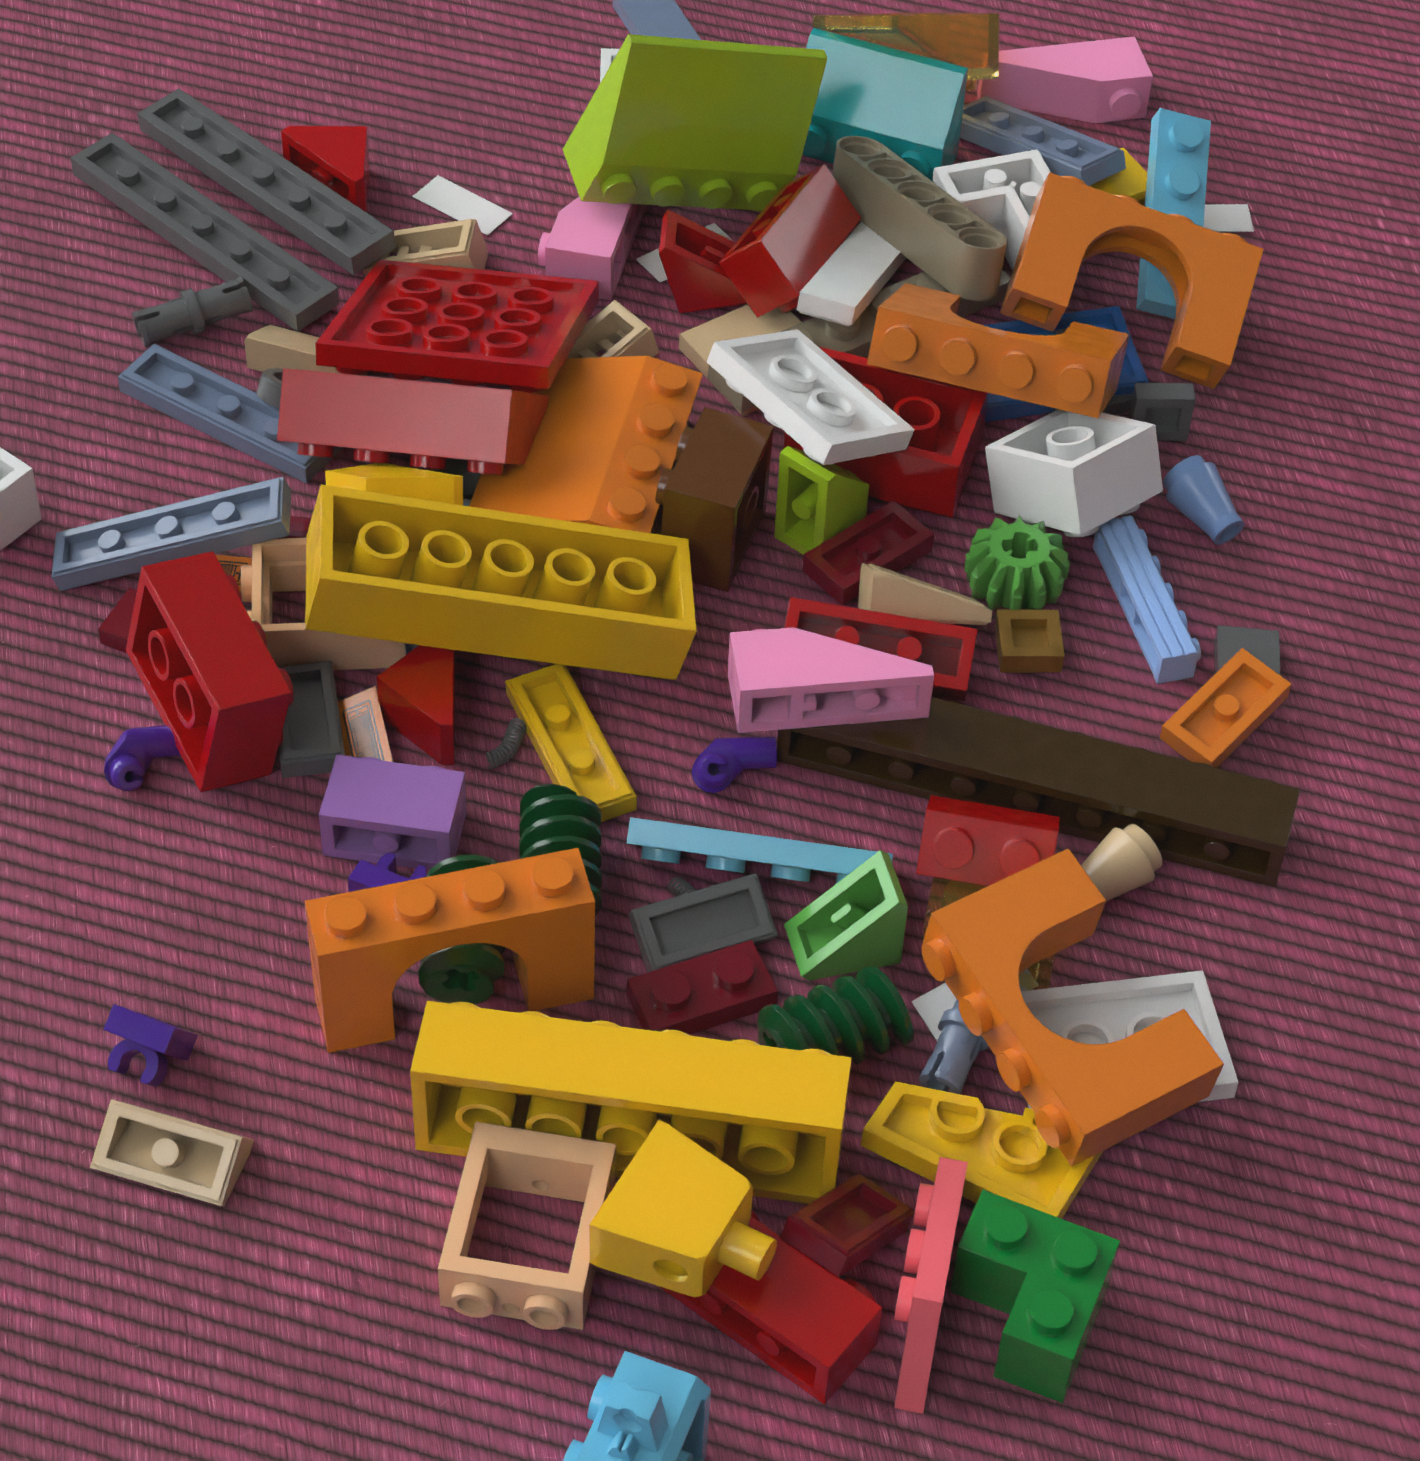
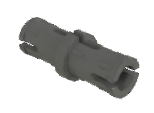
[132,276,253,347]

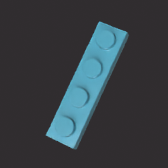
[1136,108,1211,319]
[627,817,894,884]

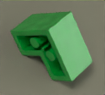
[950,1190,1120,1404]

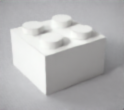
[985,409,1163,537]

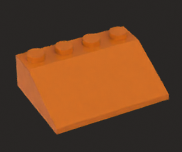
[469,355,703,533]

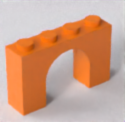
[1000,172,1264,389]
[867,283,1130,418]
[305,848,595,1053]
[921,848,1224,1167]

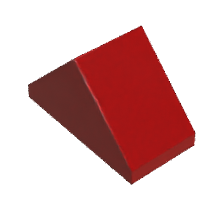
[281,126,370,213]
[659,209,746,313]
[376,645,455,765]

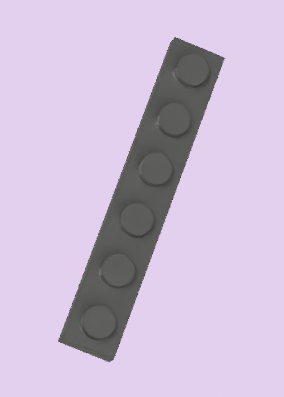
[137,88,396,275]
[71,132,339,332]

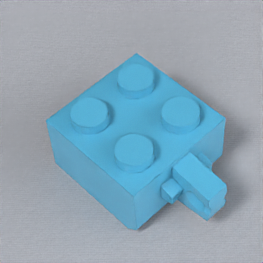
[563,1351,711,1461]

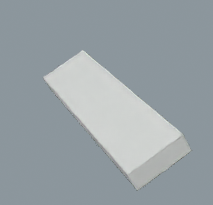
[797,222,906,327]

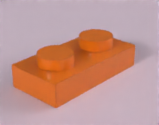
[1160,648,1291,768]

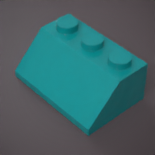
[802,28,968,181]

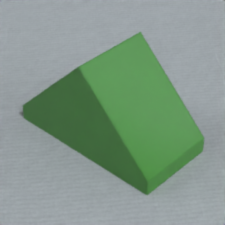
[784,850,908,981]

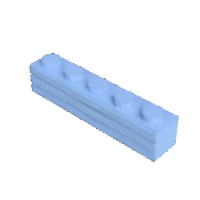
[1093,515,1201,684]

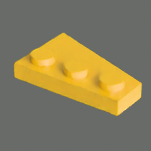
[860,1081,1103,1219]

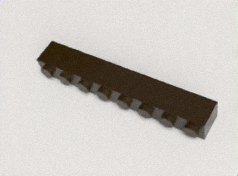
[776,697,1300,887]

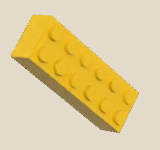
[305,484,697,680]
[410,1001,852,1204]

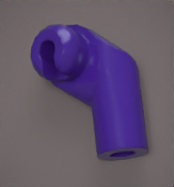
[104,725,181,791]
[692,737,777,793]

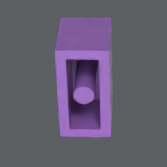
[319,754,467,870]

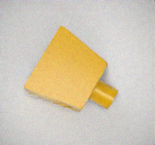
[589,1120,777,1297]

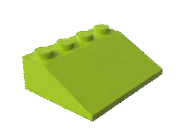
[562,34,828,211]

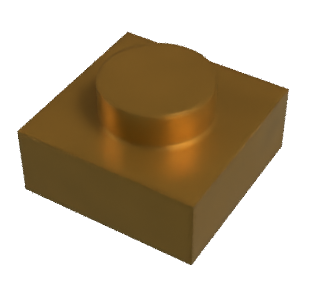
[995,610,1064,673]

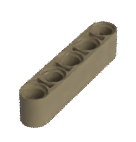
[832,136,1007,301]

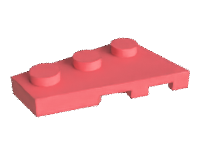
[894,1157,968,1414]

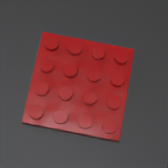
[315,259,599,393]

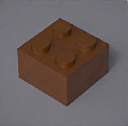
[654,407,774,592]

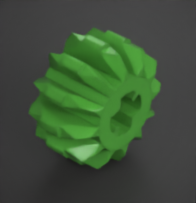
[964,515,1070,611]

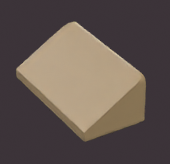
[244,325,368,376]
[90,1099,254,1207]

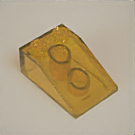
[813,13,999,90]

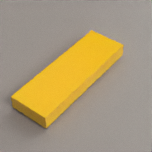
[505,664,637,822]

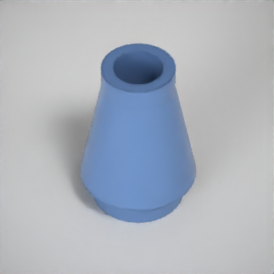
[1163,455,1244,545]

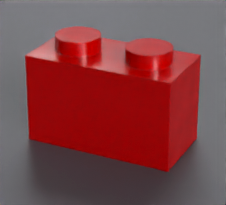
[916,795,1060,886]

